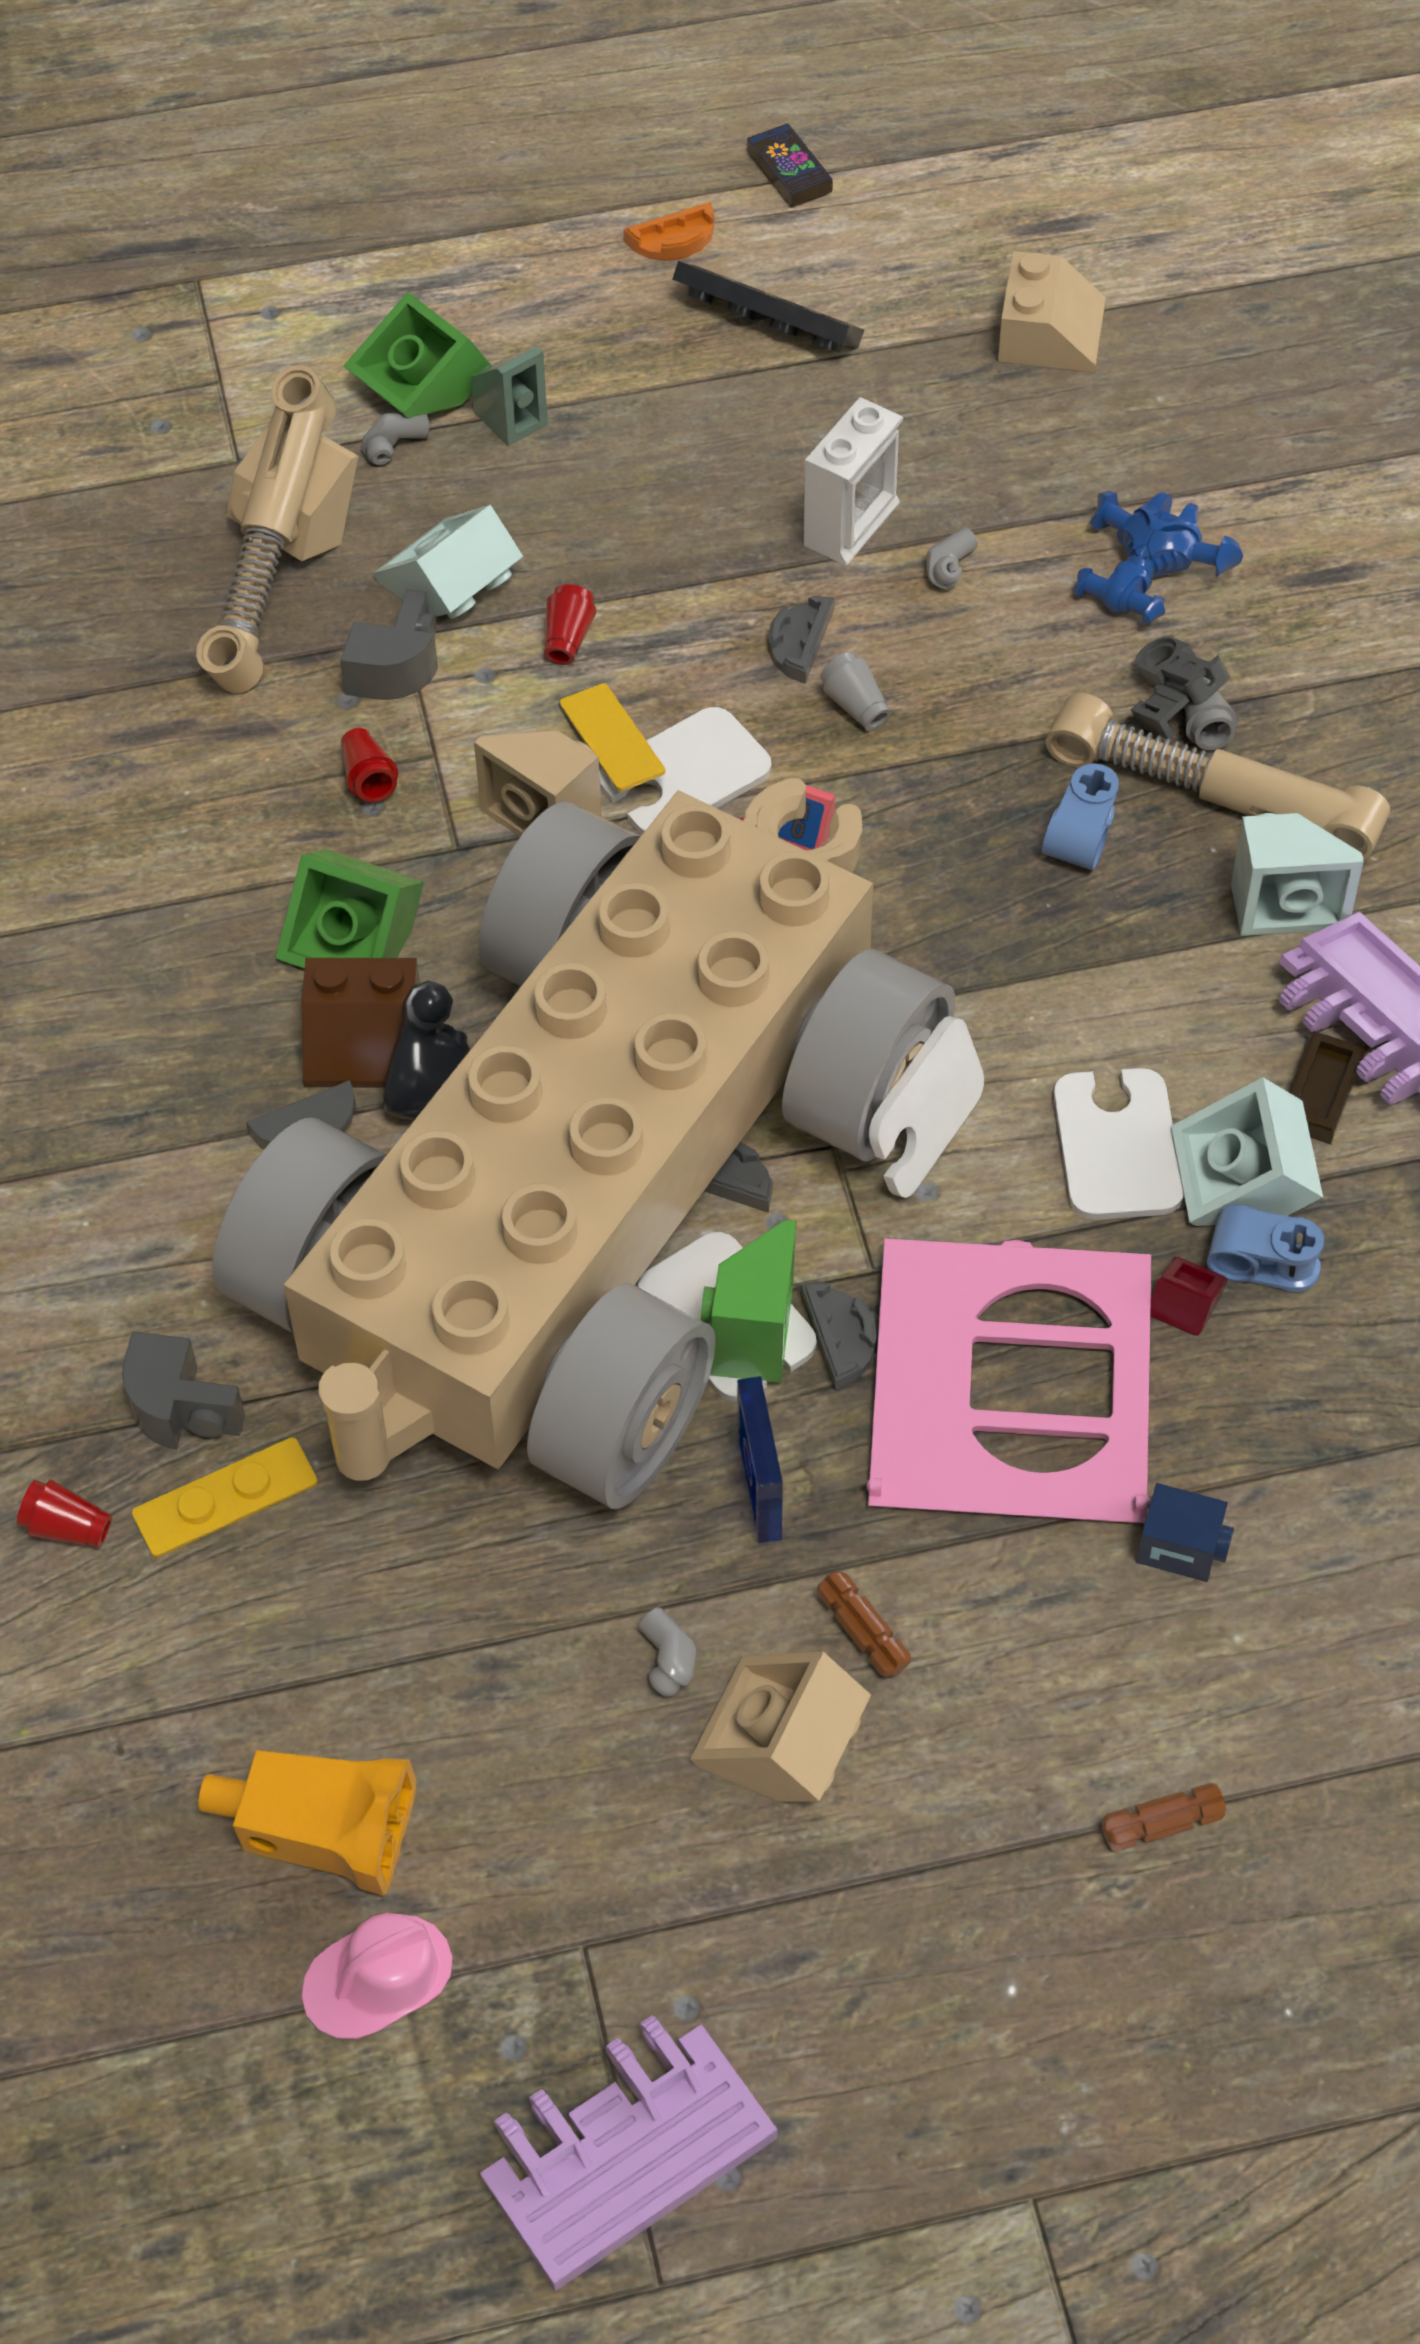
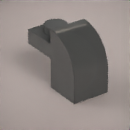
[340,589,438,700]
[122,1331,245,1450]

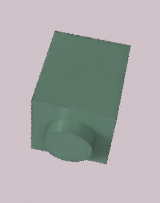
[471,346,548,446]

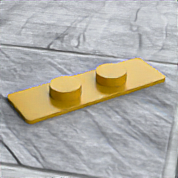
[559,683,666,791]
[132,1437,318,1558]

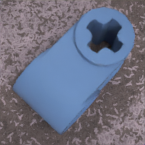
[1041,763,1119,870]
[1206,1204,1324,1292]

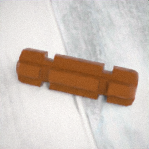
[817,1571,911,1678]
[1102,1783,1226,1851]

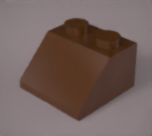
[301,958,420,1088]

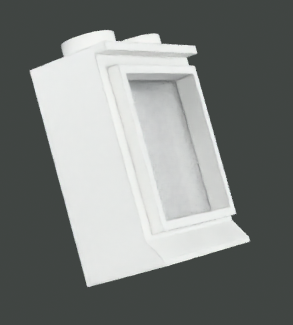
[804,397,903,566]

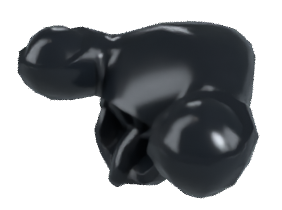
[382,980,470,1120]

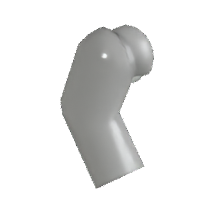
[362,413,429,465]
[926,527,977,589]
[639,1607,696,1697]

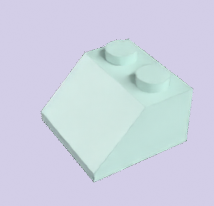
[372,505,523,619]
[1231,813,1364,936]
[1171,1077,1323,1226]

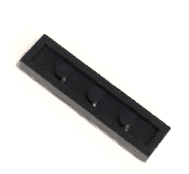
[672,261,865,353]

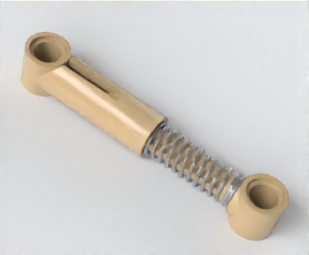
[196,365,337,694]
[1045,693,1390,860]

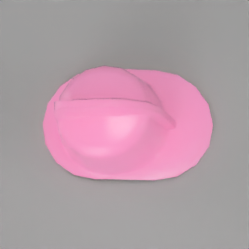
[301,1913,453,2039]

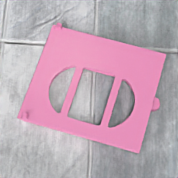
[866,1238,1151,1524]

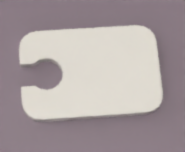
[599,707,771,835]
[869,1016,984,1198]
[1054,1068,1184,1220]
[638,1232,816,1402]

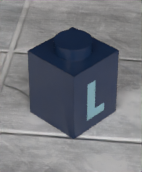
[1136,1483,1234,1582]

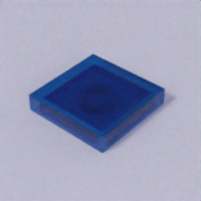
[737,1376,783,1543]

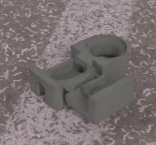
[1130,637,1230,739]

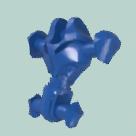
[1073,491,1243,625]

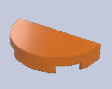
[624,202,715,261]

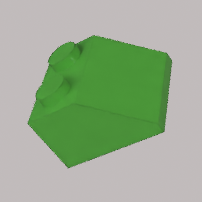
[343,292,492,419]
[275,849,424,969]
[701,1220,797,1383]

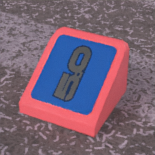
[778,785,835,850]

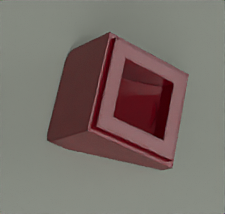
[1150,1257,1228,1335]

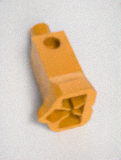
[198,1750,417,1896]

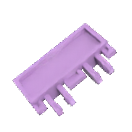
[1279,912,1420,1105]
[480,2015,778,2291]

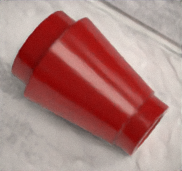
[544,584,597,665]
[341,728,399,802]
[16,1479,113,1548]

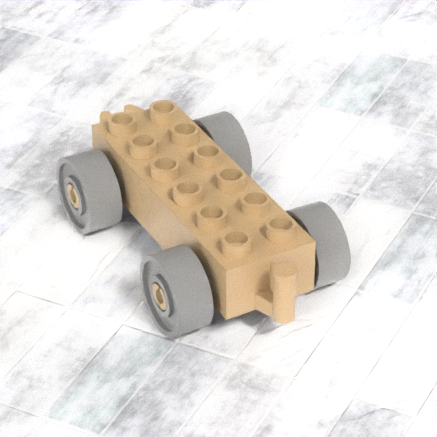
[213,778,955,1509]

